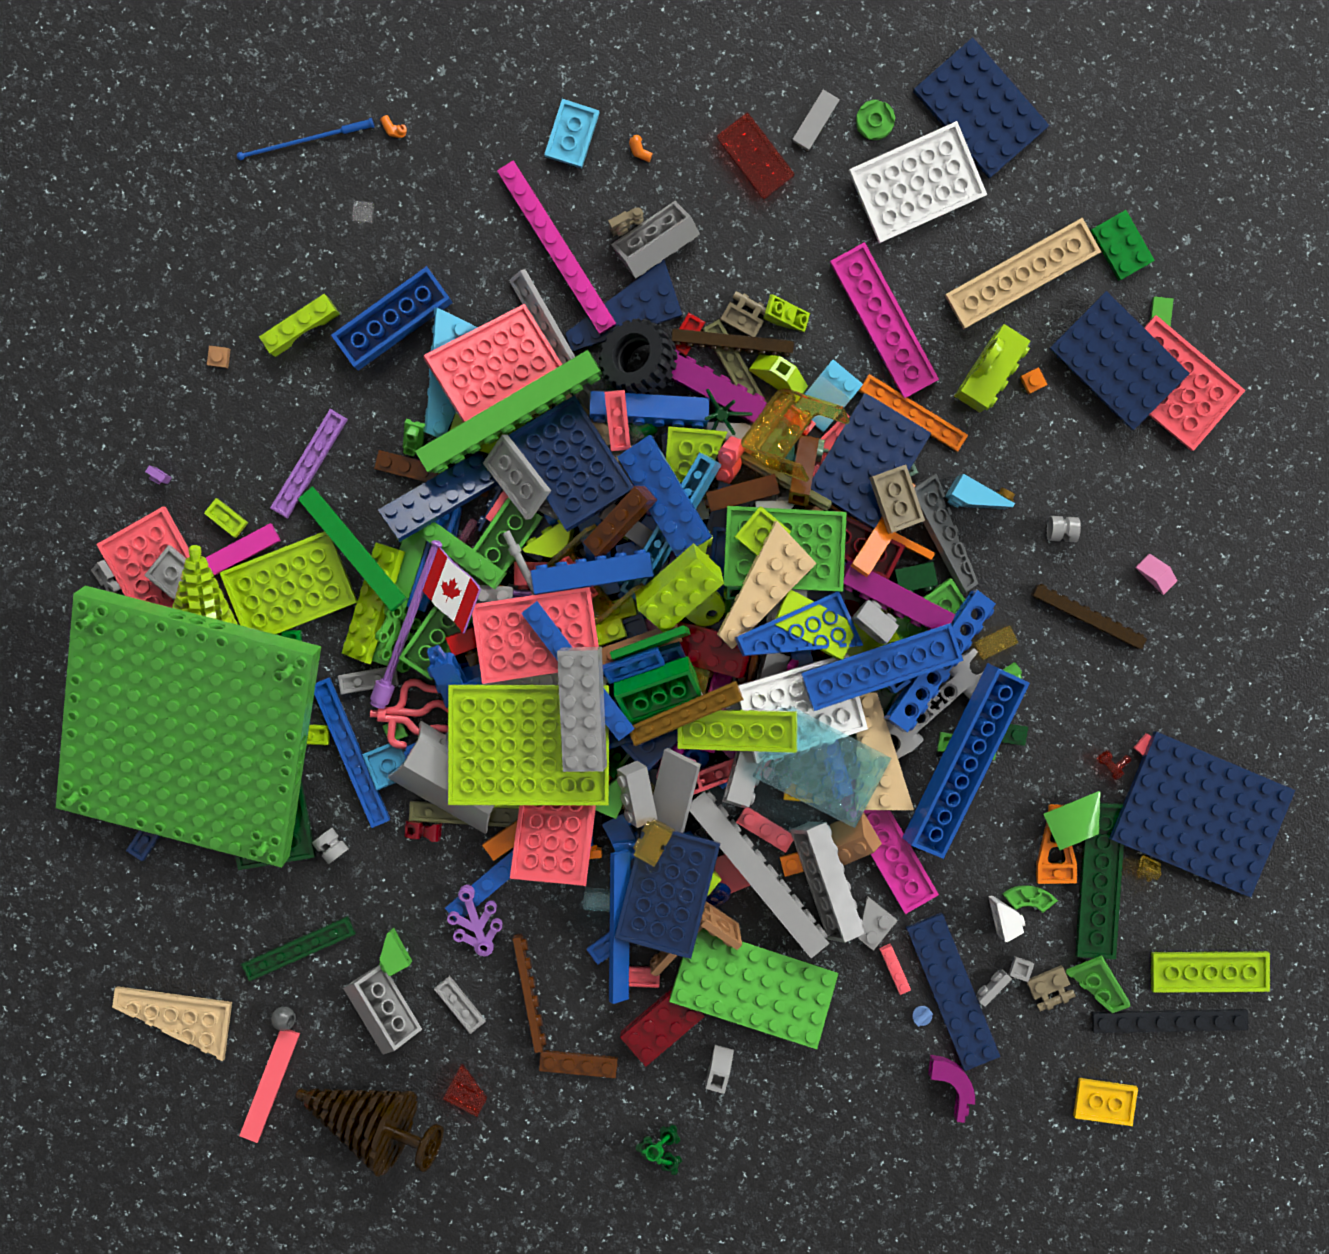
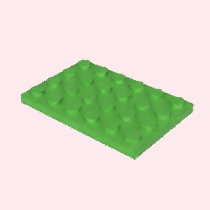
[723,506,847,592]

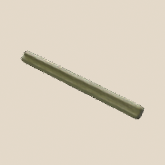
[741,452,832,511]

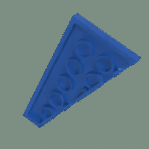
[735,592,863,656]

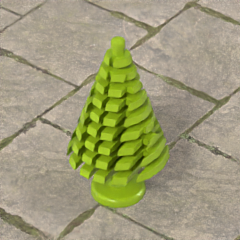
[172,545,238,625]

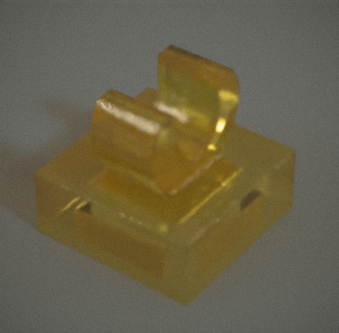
[1137,855,1161,882]

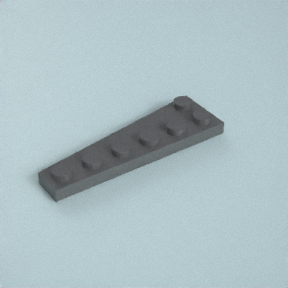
[914,474,978,594]

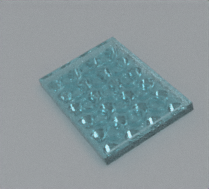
[753,706,892,828]

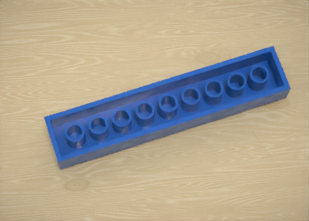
[902,663,1030,859]

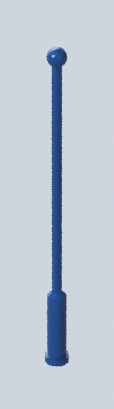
[237,118,375,160]

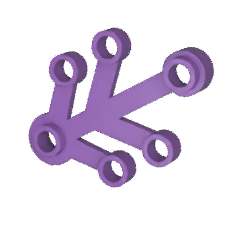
[447,885,503,956]

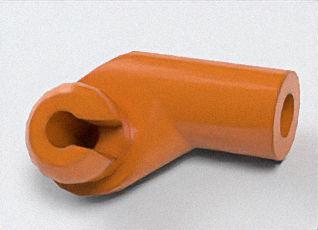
[380,115,407,138]
[629,135,653,162]

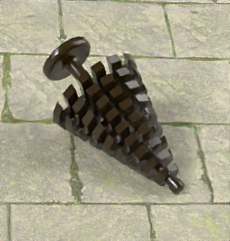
[295,1088,444,1177]

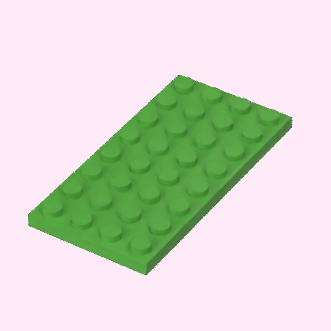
[669,929,838,1049]

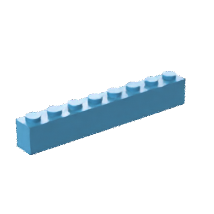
[620,452,722,600]

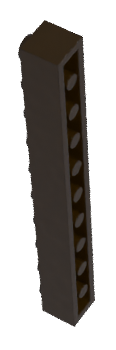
[671,329,794,357]
[1031,584,1147,650]

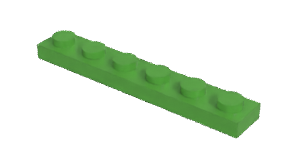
[416,522,507,589]

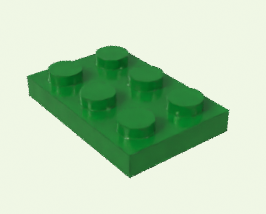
[1091,210,1155,281]

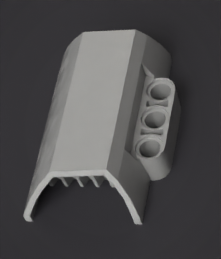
[387,721,495,834]

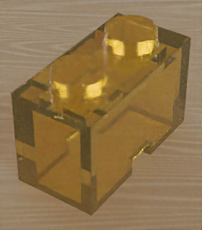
[633,818,675,867]

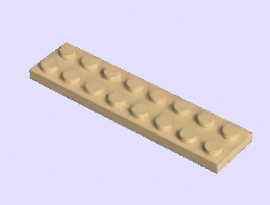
[945,218,1101,330]

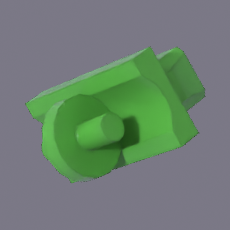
[403,419,425,456]

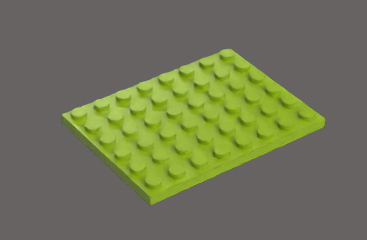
[448,685,609,805]

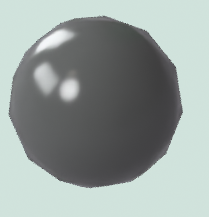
[271,1007,296,1031]

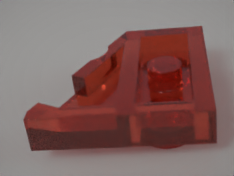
[443,1064,487,1117]

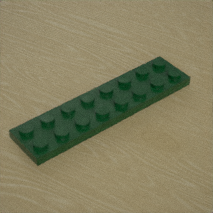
[1075,803,1124,959]

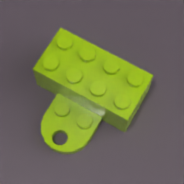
[954,324,1030,413]
[635,543,725,632]

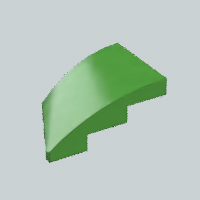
[1044,791,1101,850]

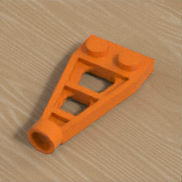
[1036,804,1077,884]

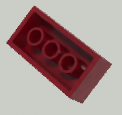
[836,511,905,580]
[677,621,749,678]
[620,987,705,1067]

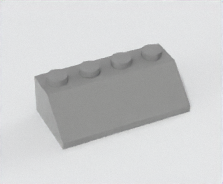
[611,201,700,278]
[343,965,422,1054]

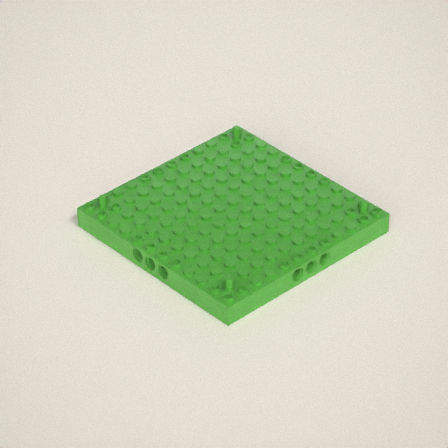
[56,586,321,868]

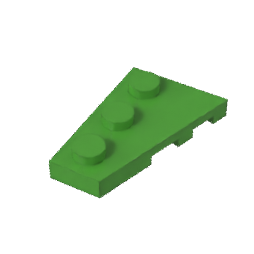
[1066,955,1130,1013]

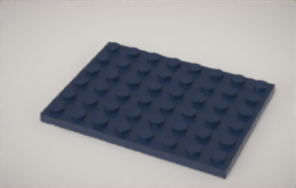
[1109,731,1295,897]

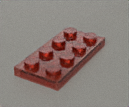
[716,112,795,200]

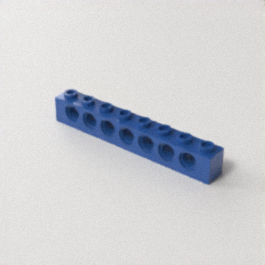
[884,590,996,732]

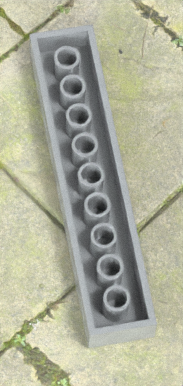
[689,789,829,958]

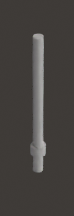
[503,530,535,595]

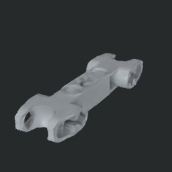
[885,648,983,759]

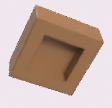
[207,346,231,369]

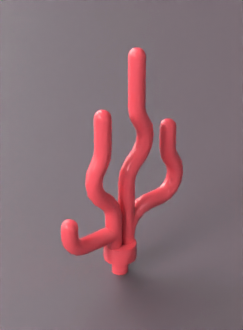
[370,678,448,749]

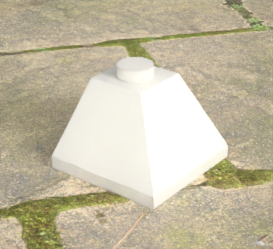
[988,896,1025,942]

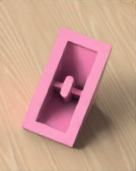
[1135,554,1177,595]

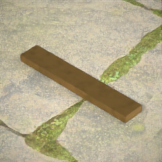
[629,681,744,746]

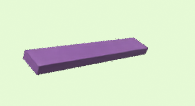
[270,409,348,518]

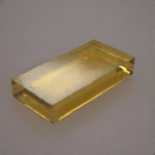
[974,625,1018,660]

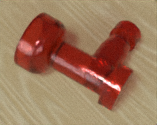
[1097,750,1132,780]

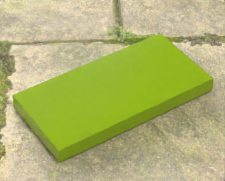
[774,590,858,660]

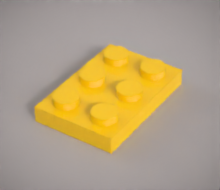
[1073,1078,1138,1126]

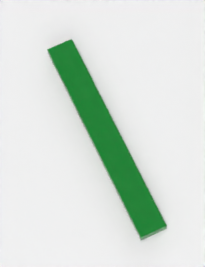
[298,486,407,612]

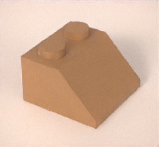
[830,810,882,866]

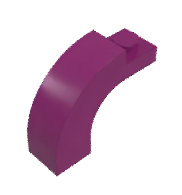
[928,1055,975,1123]

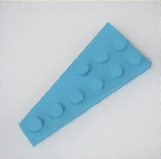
[425,307,478,438]

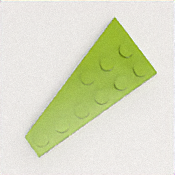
[666,426,728,484]

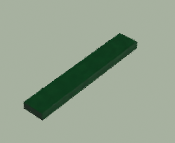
[241,916,356,982]

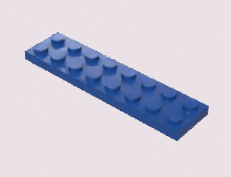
[800,623,963,711]

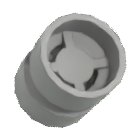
[1047,516,1081,542]
[312,828,349,864]

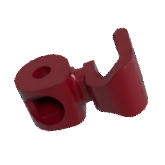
[404,820,442,842]

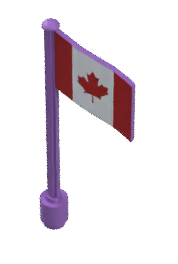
[370,540,481,709]

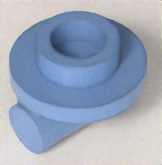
[912,1006,933,1027]

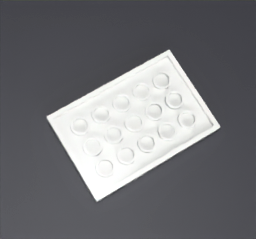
[849,121,987,243]
[738,653,868,763]

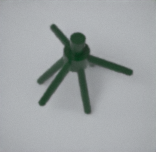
[704,389,753,435]

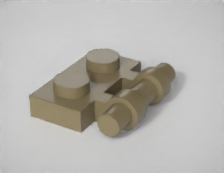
[608,208,644,237]
[720,291,766,337]
[1027,965,1076,1012]

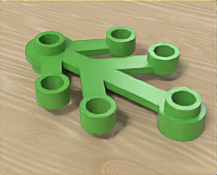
[375,605,421,673]

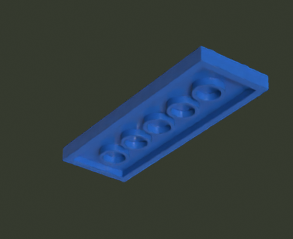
[617,435,712,557]

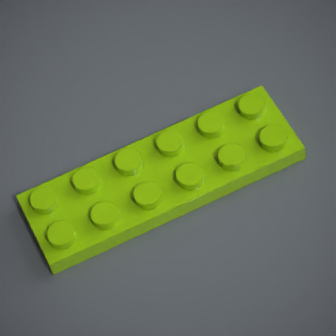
[342,542,405,664]
[678,709,798,753]
[1151,951,1270,992]

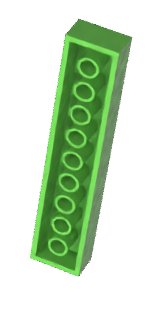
[415,350,602,474]
[399,497,543,680]

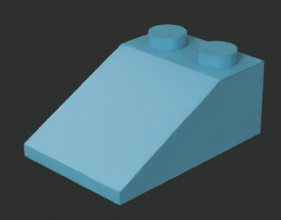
[795,360,863,432]
[945,474,1015,509]

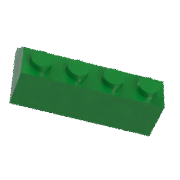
[614,656,703,724]

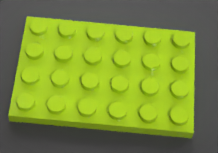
[220,531,358,635]

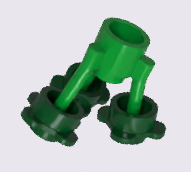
[636,1125,682,1175]

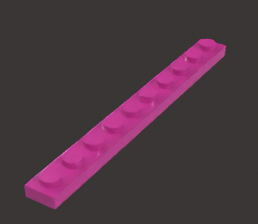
[497,160,616,335]

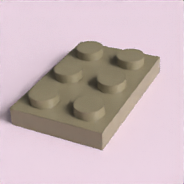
[869,465,925,534]

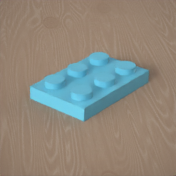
[544,99,600,169]

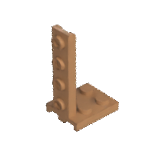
[650,901,742,976]

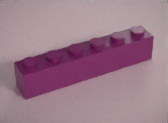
[671,350,767,425]
[843,561,956,631]

